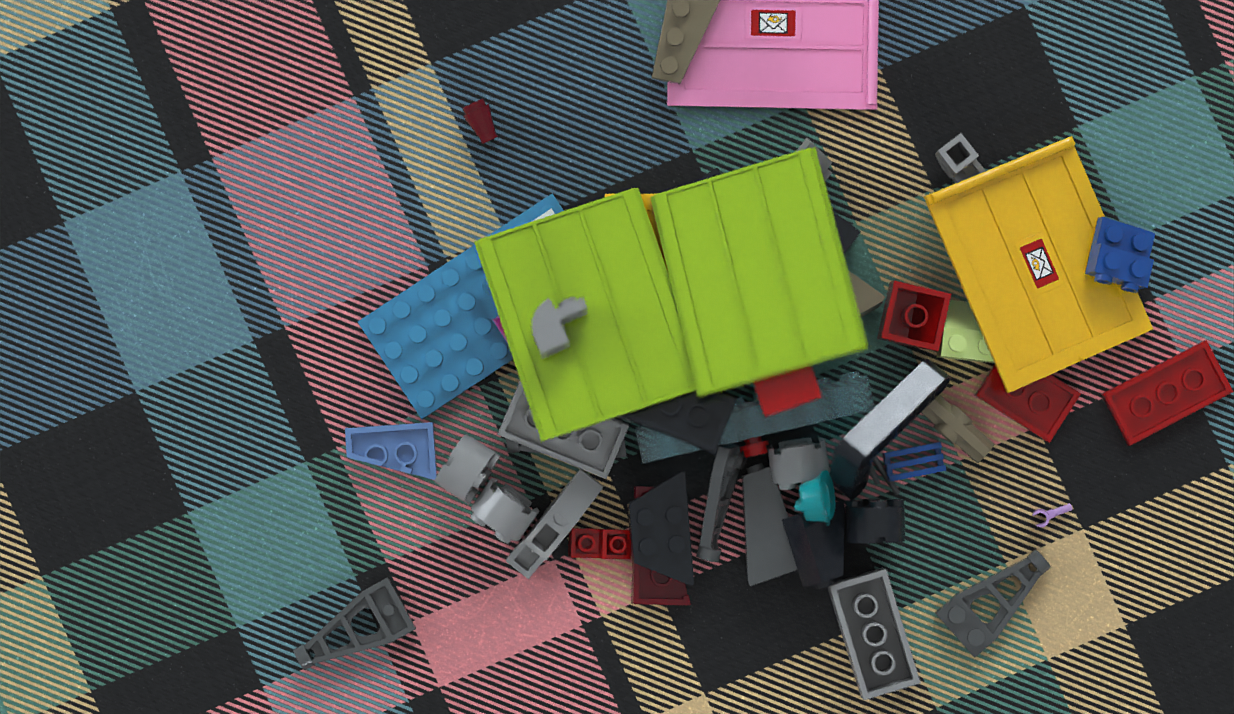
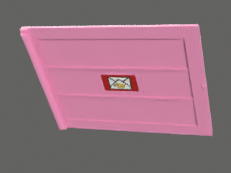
[667,0,879,110]

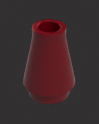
[462,98,498,144]

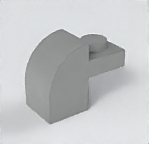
[935,133,985,183]
[532,297,588,359]

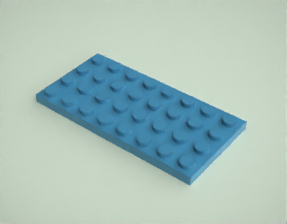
[358,193,564,419]

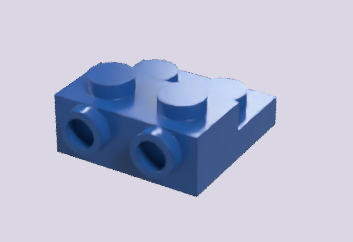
[1085,217,1155,293]

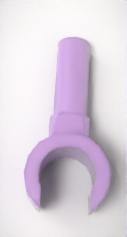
[1032,503,1073,527]

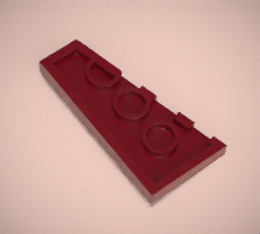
[631,486,691,605]

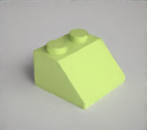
[937,300,994,363]

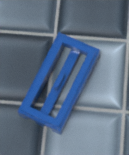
[882,442,946,482]

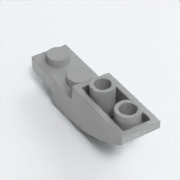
[506,469,603,579]

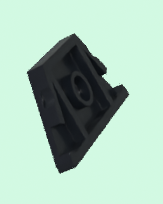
[627,471,694,585]

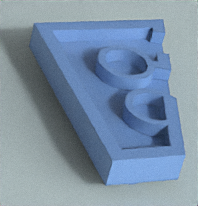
[345,422,437,480]

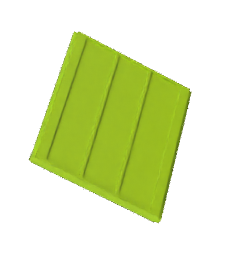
[650,147,869,397]
[474,188,696,442]

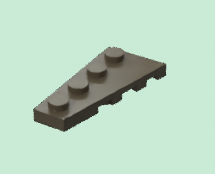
[651,0,720,84]

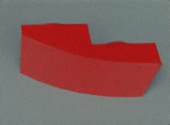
[568,528,631,559]

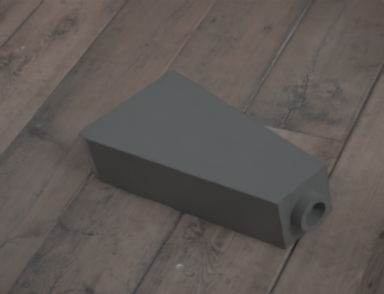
[742,463,798,586]

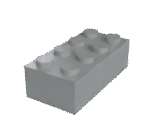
[828,567,921,700]

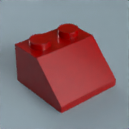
[877,280,952,351]

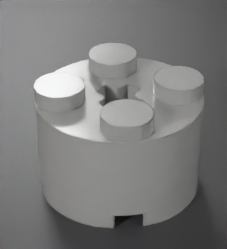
[434,434,501,505]
[767,437,830,490]
[470,478,539,544]

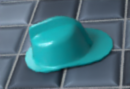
[794,470,835,524]

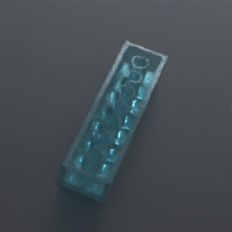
[635,371,875,463]

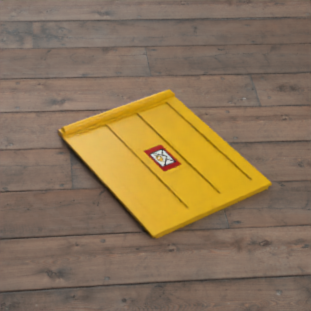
[924,136,1153,393]

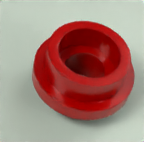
[739,436,769,458]

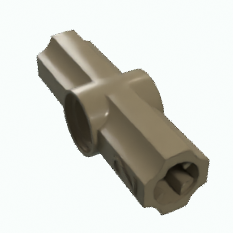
[921,395,995,463]

